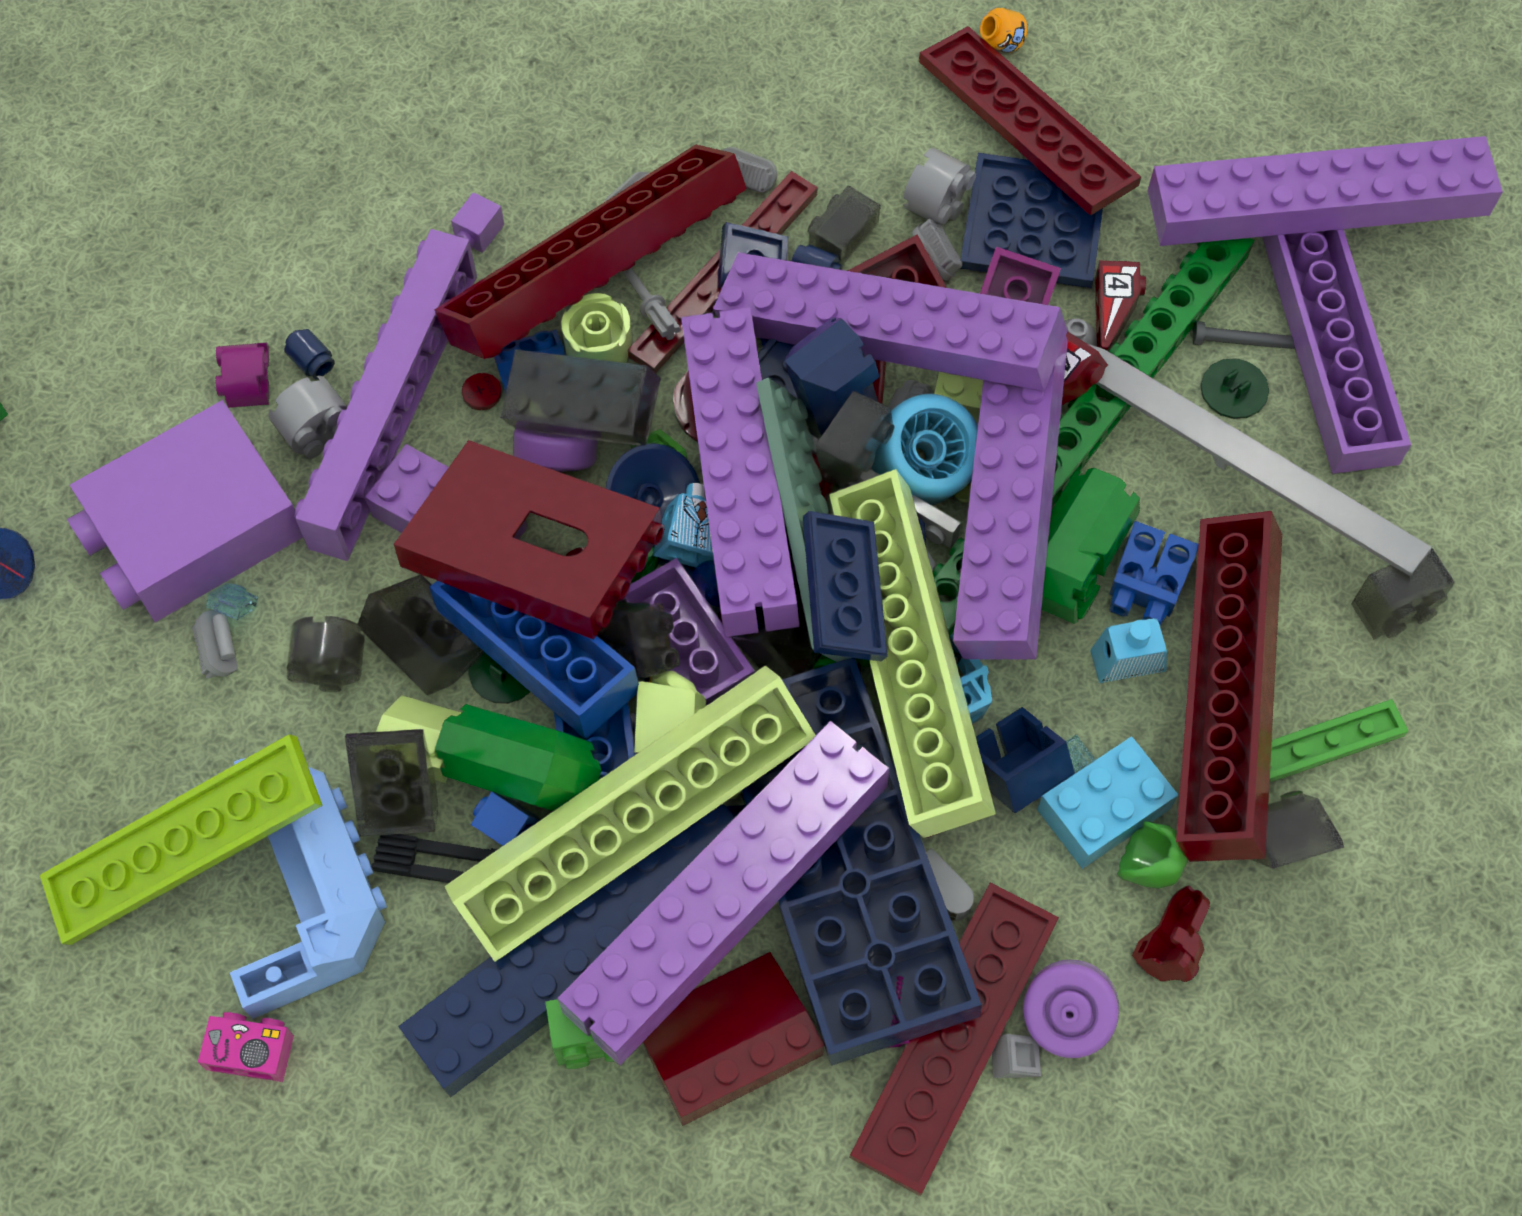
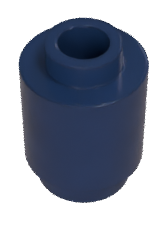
[791,244,843,270]
[284,329,335,379]

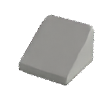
[992,1034,1041,1078]

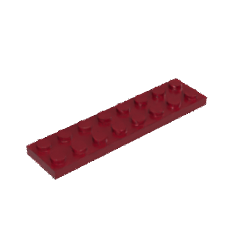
[919,26,1141,215]
[849,882,1059,1197]

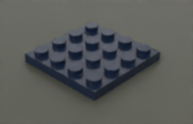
[960,152,1103,288]

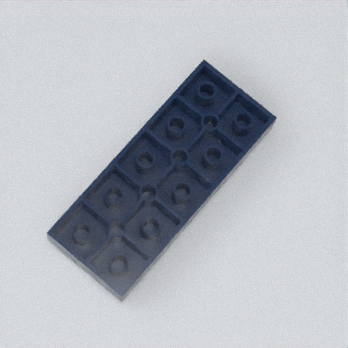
[712,658,982,1066]

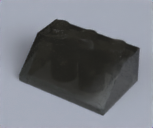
[357,574,485,696]

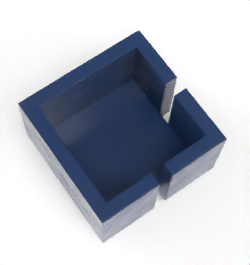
[976,707,1075,813]

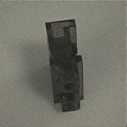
[597,598,680,678]

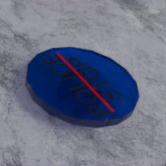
[0,528,35,599]

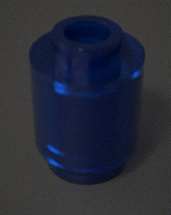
[692,560,720,607]

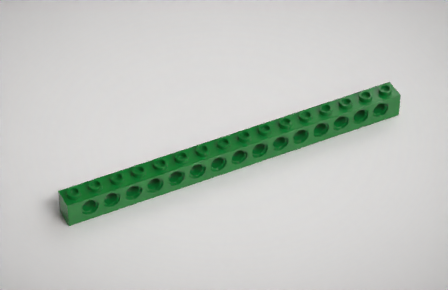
[932,238,1255,637]

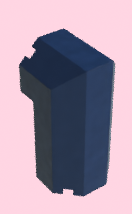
[784,317,881,453]

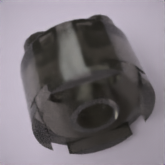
[287,616,365,692]

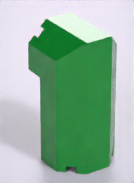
[1041,468,1140,624]
[435,704,602,811]

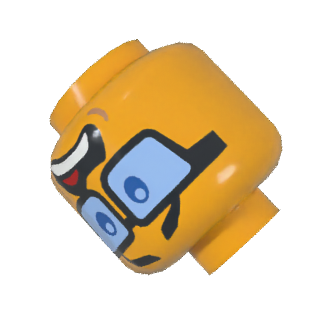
[980,7,1028,53]

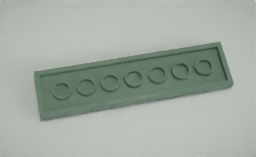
[756,377,858,662]

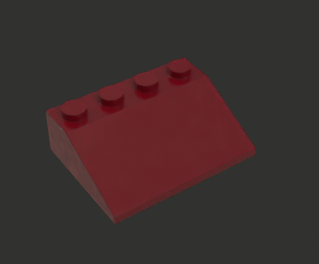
[642,952,825,1126]

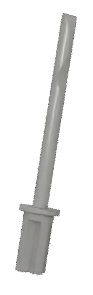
[622,268,680,340]

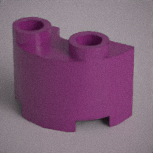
[215,342,269,408]

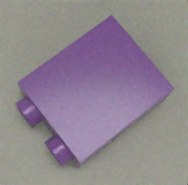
[67,400,303,622]

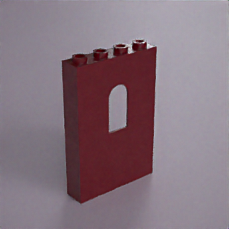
[394,440,665,640]

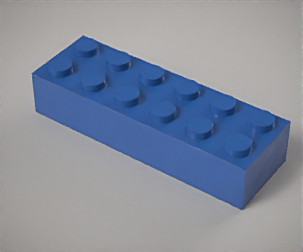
[429,581,639,739]

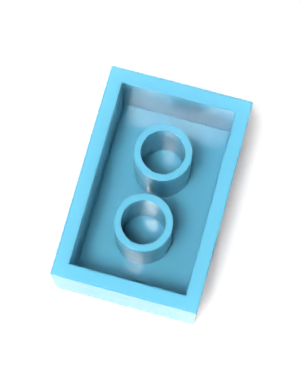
[1037,736,1178,869]

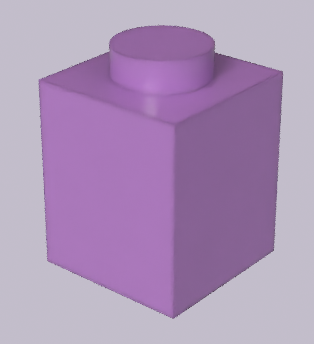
[451,192,504,253]

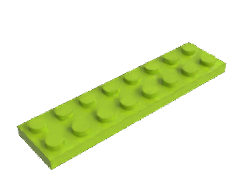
[40,734,323,945]

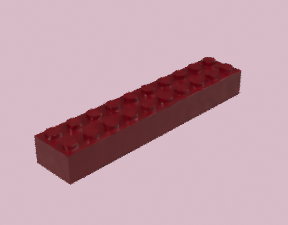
[434,144,747,359]
[1176,511,1283,862]

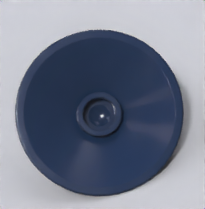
[606,443,700,547]

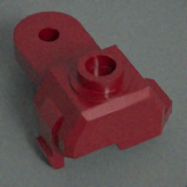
[1132,885,1210,982]

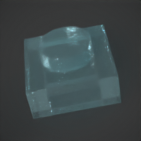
[206,583,258,620]

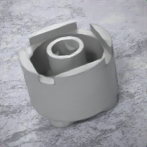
[903,148,976,225]
[268,376,348,459]

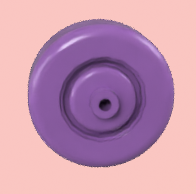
[513,417,598,473]
[1023,959,1119,1058]

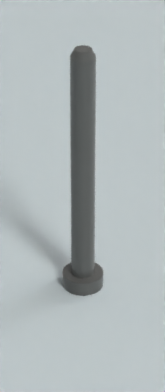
[1193,321,1295,349]

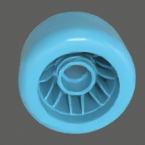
[869,394,978,505]

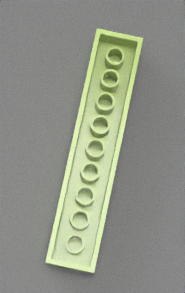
[829,469,996,838]
[444,666,816,962]

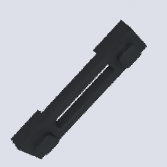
[371,831,498,883]

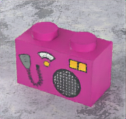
[198,1012,294,1082]

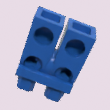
[1109,521,1199,626]

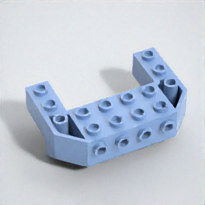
[230,758,387,1019]

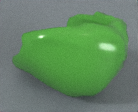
[1117,821,1188,889]

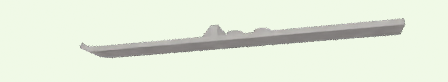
[1089,344,1432,577]

